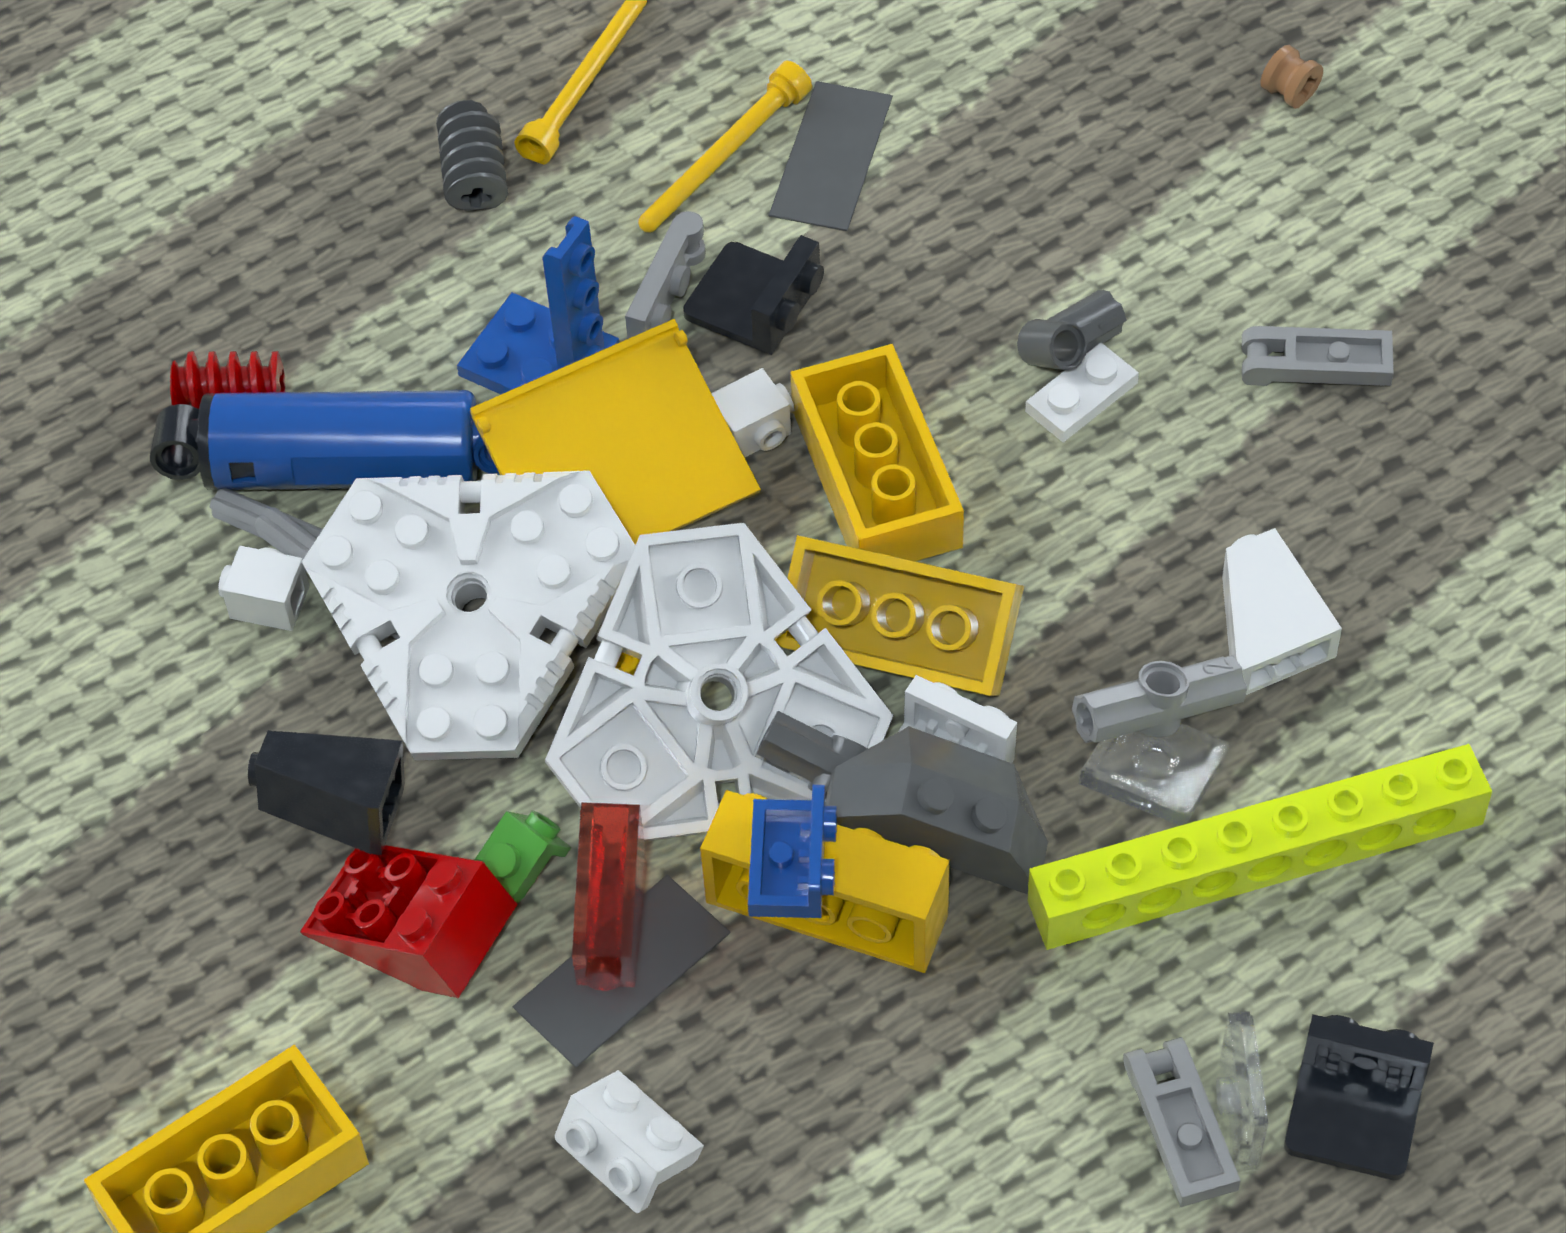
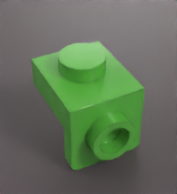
[474,810,571,903]

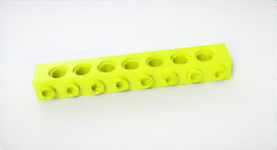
[1027,744,1492,950]

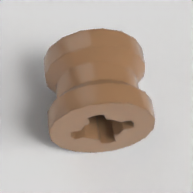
[1261,45,1324,109]

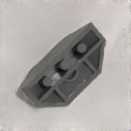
[825,726,1048,894]

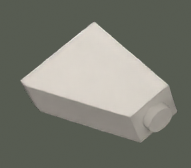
[1222,528,1342,695]

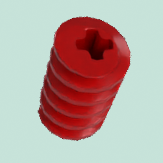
[170,351,286,409]

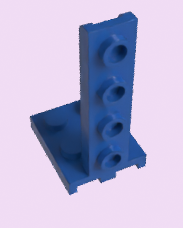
[457,216,619,394]

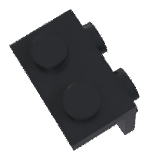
[683,235,824,355]
[1284,1014,1434,1180]

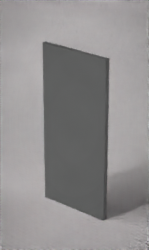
[769,81,893,231]
[512,875,731,1068]

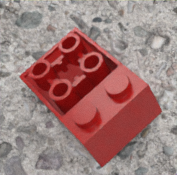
[300,845,518,998]

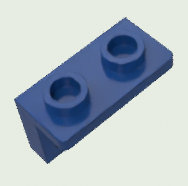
[748,784,837,918]

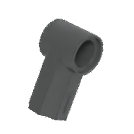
[1017,290,1127,370]
[755,711,868,800]

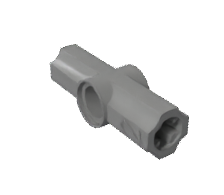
[1072,655,1247,743]

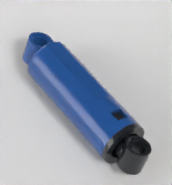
[150,390,500,490]

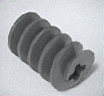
[436,100,508,211]

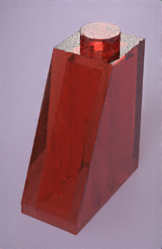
[572,802,647,991]

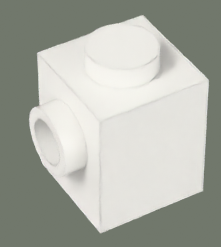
[711,368,794,458]
[219,546,310,631]

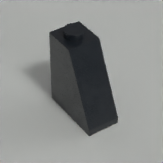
[248,730,405,855]

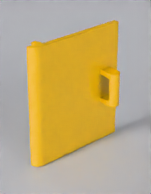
[470,319,761,545]

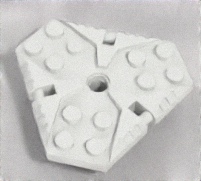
[302,471,635,760]
[545,523,893,846]

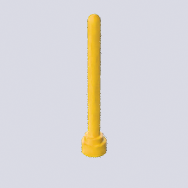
[514,0,647,165]
[638,60,813,232]

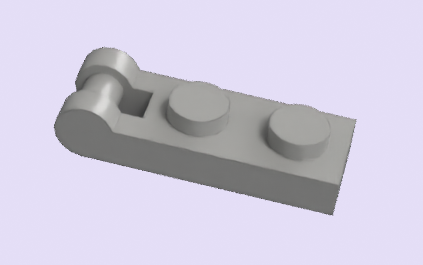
[625,211,706,339]
[1242,326,1394,386]
[1123,1037,1241,1207]

